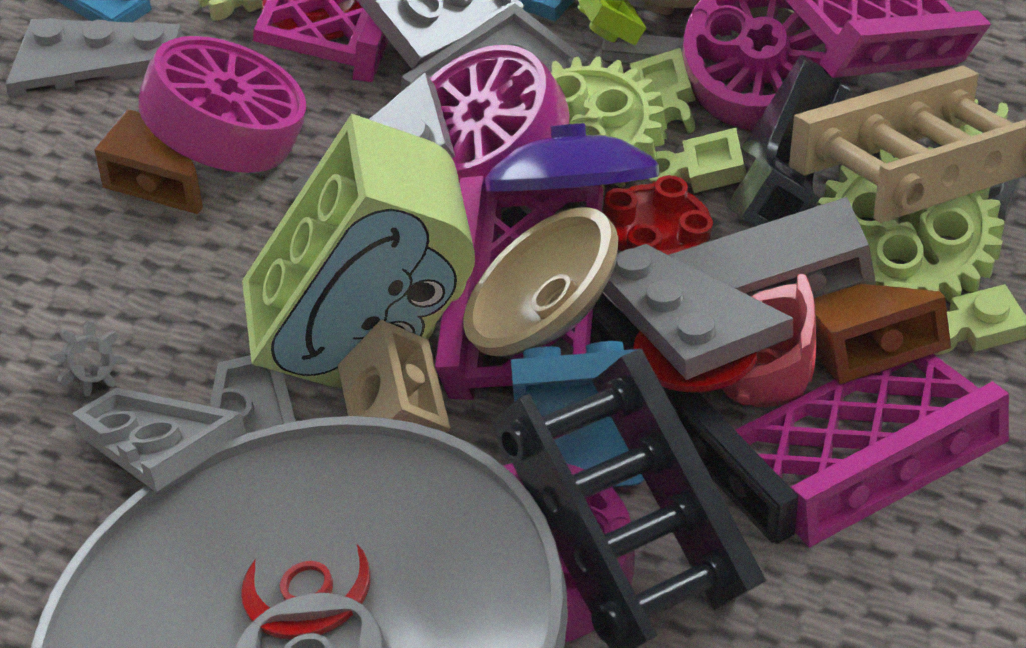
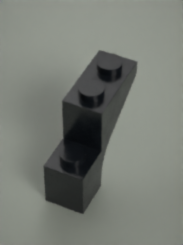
[726,54,850,226]

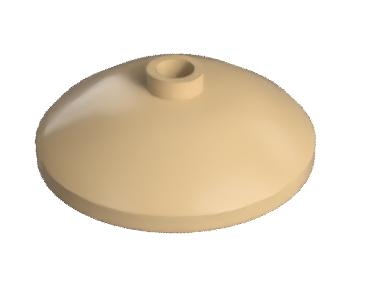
[463,207,618,356]

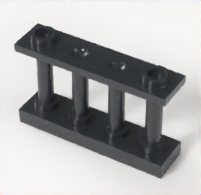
[491,348,767,648]

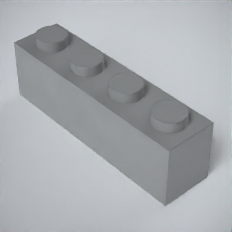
[669,197,876,298]

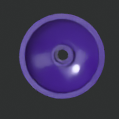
[485,123,660,191]

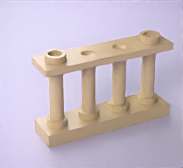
[789,65,1026,223]

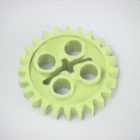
[551,56,667,195]
[817,147,1004,303]

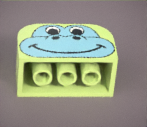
[242,113,475,388]

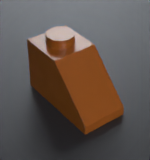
[94,109,203,215]
[813,284,951,385]

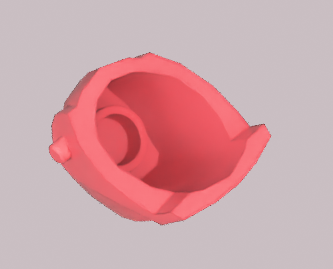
[722,274,816,407]

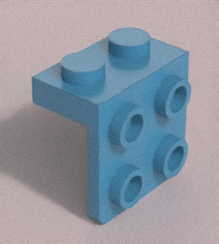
[511,341,644,488]

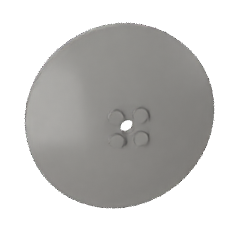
[31,416,568,648]

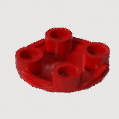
[602,175,713,255]

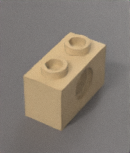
[338,320,450,433]

